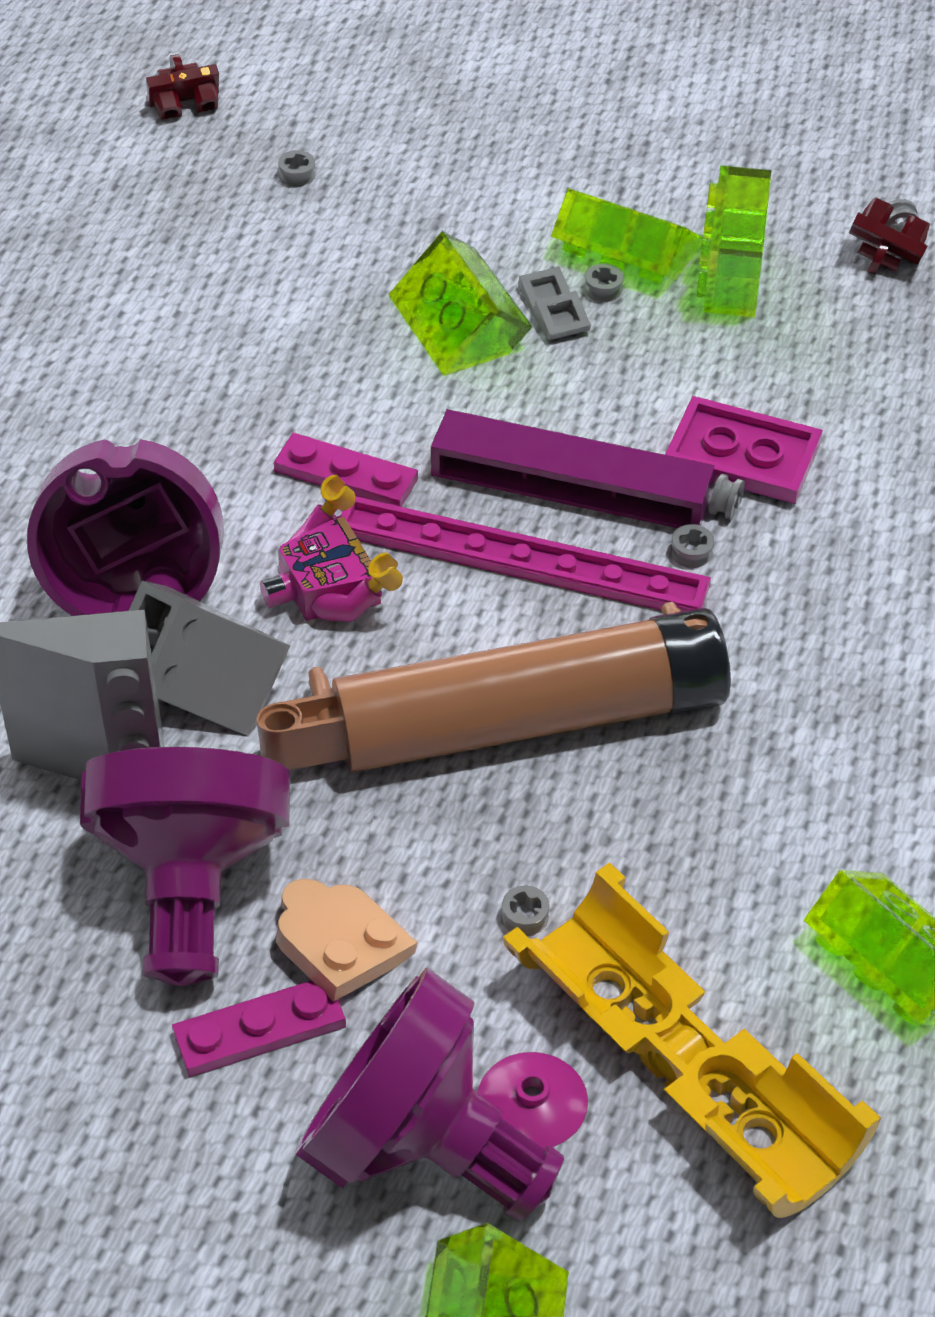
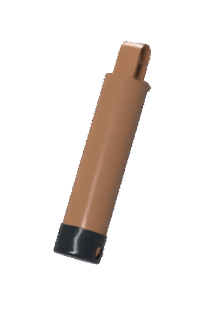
[257,602,731,773]

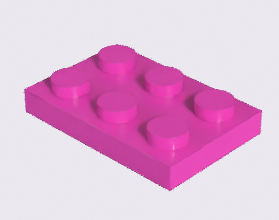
[665,395,823,504]

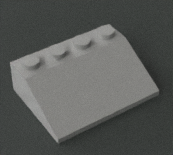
[0,610,164,780]

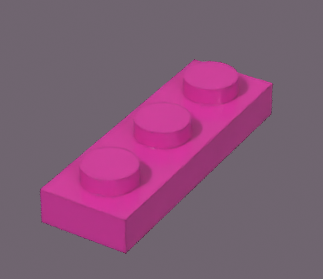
[273,432,418,507]
[172,980,346,1077]

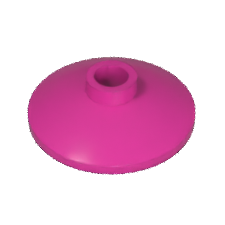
[477,1052,588,1148]

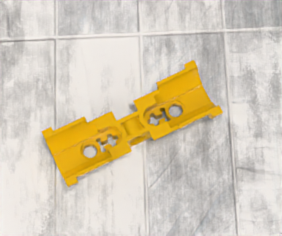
[503,862,881,1218]

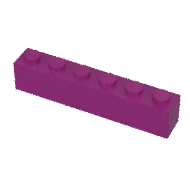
[430,409,715,528]

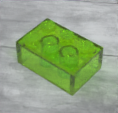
[696,165,772,317]

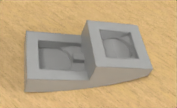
[518,267,591,340]

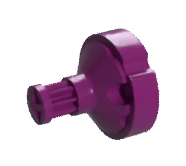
[27,439,224,616]
[80,747,290,986]
[294,967,564,1223]

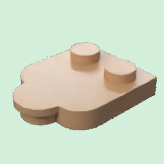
[276,879,418,1002]

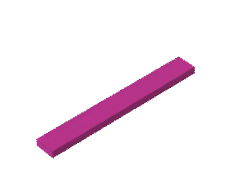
[340,496,711,611]

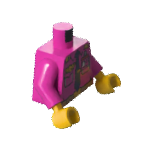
[260,475,403,622]

